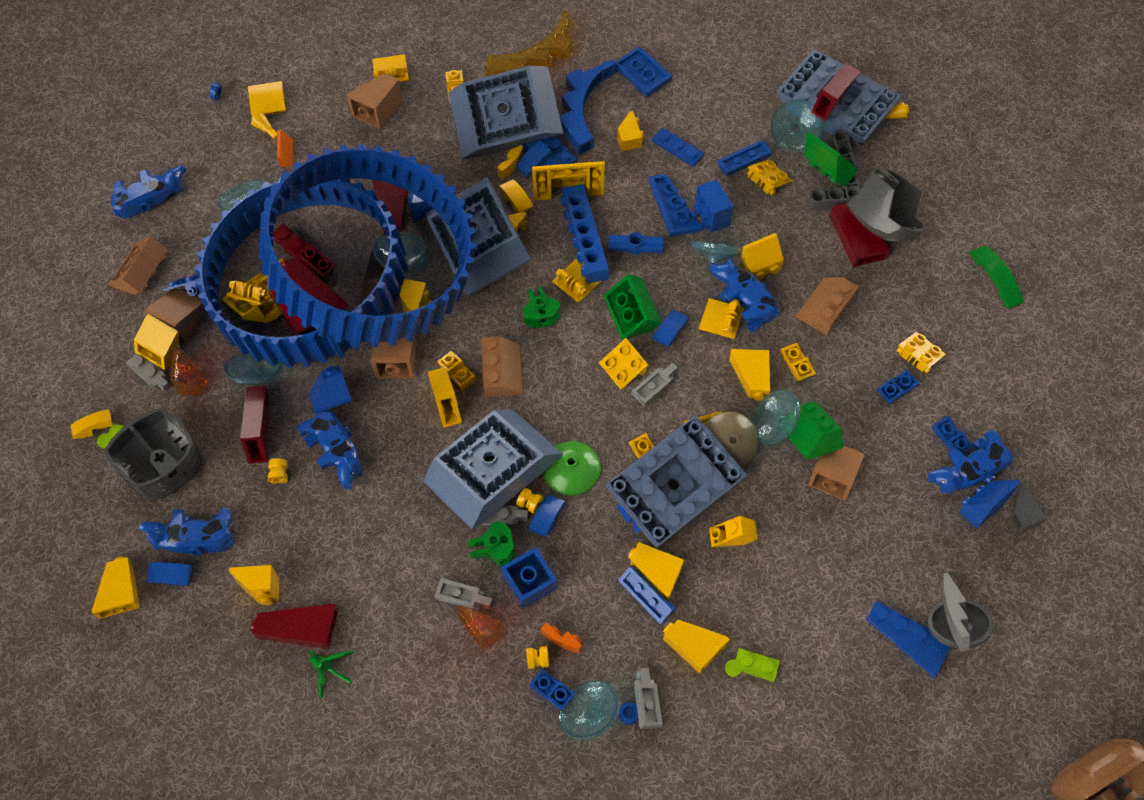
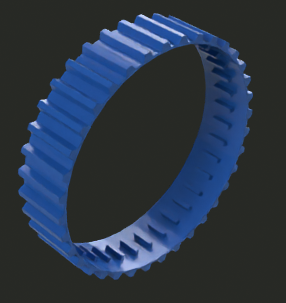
[259,144,476,347]
[195,177,408,368]

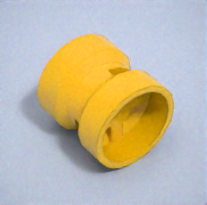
[267,458,289,484]
[516,488,543,514]
[526,646,549,669]

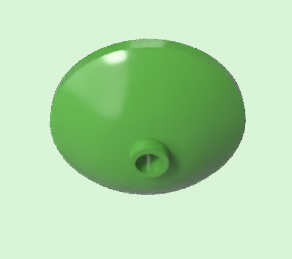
[543,441,601,496]

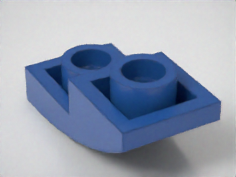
[515,140,552,179]
[653,310,689,347]
[877,369,919,404]
[931,415,973,454]
[529,494,565,537]
[146,562,192,586]
[529,669,576,711]

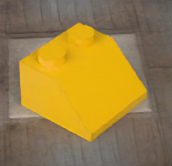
[740,233,784,281]
[229,565,279,605]

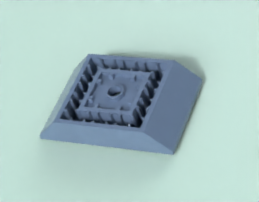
[777,49,901,144]
[448,66,563,159]
[426,177,531,296]
[423,409,563,530]
[605,415,747,548]

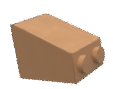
[347,73,402,129]
[144,288,207,343]
[371,335,416,378]
[808,446,864,501]

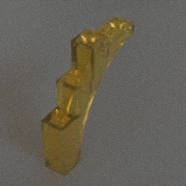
[485,11,574,77]

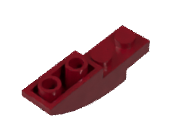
[273,223,337,279]

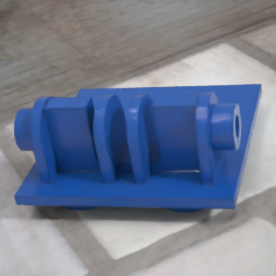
[162,274,201,296]

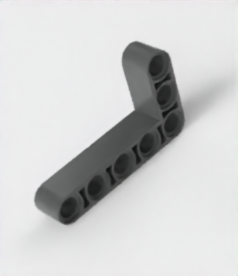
[808,129,860,211]

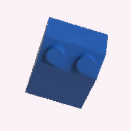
[959,479,1021,529]

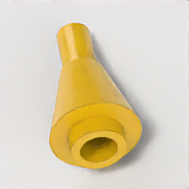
[883,102,910,120]
[251,112,277,140]

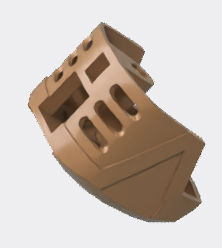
[1050,738,1144,800]

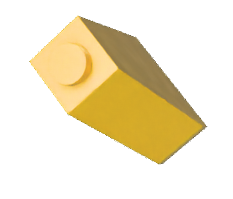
[729,349,770,401]
[428,367,462,428]
[628,542,684,601]
[92,557,140,619]
[663,620,730,674]

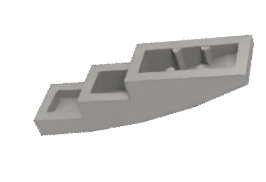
[943,573,970,652]

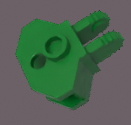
[522,286,561,329]
[467,521,515,567]

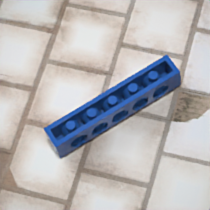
[560,184,609,284]

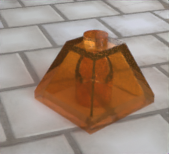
[169,345,207,396]
[456,605,504,652]

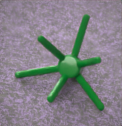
[309,650,354,699]

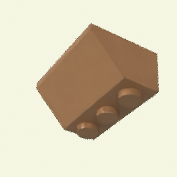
[108,236,168,295]
[795,277,859,335]
[481,336,523,397]

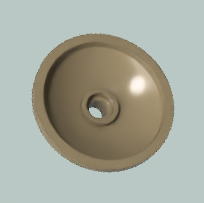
[705,412,759,468]

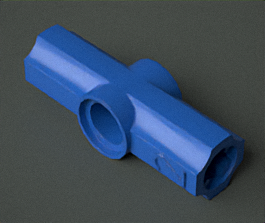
[608,232,663,255]

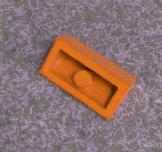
[277,130,293,167]

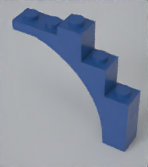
[560,59,616,155]

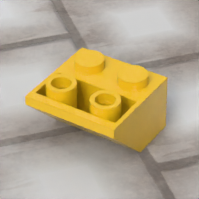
[399,279,432,313]
[134,314,180,370]

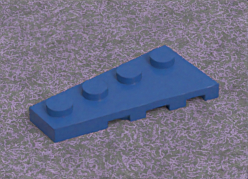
[648,174,705,237]
[866,601,950,679]

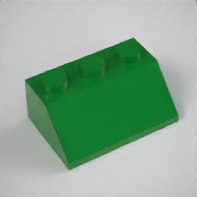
[804,131,859,186]
[603,274,662,340]
[782,401,844,460]

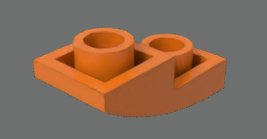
[541,623,582,654]

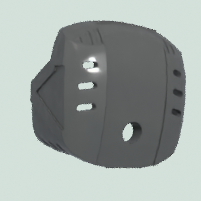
[847,168,926,242]
[105,408,202,501]

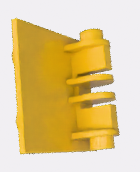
[372,54,409,82]
[747,159,793,196]
[552,258,602,303]
[226,280,271,306]
[699,298,744,339]
[897,332,946,374]
[599,338,649,390]

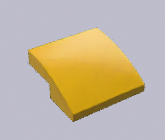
[248,81,286,117]

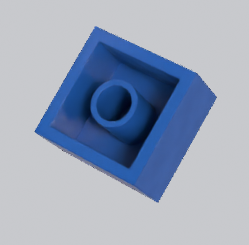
[694,179,733,233]
[500,547,558,609]

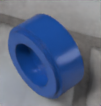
[209,82,222,100]
[619,702,639,725]

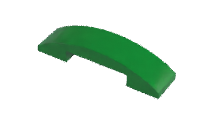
[969,246,1024,309]

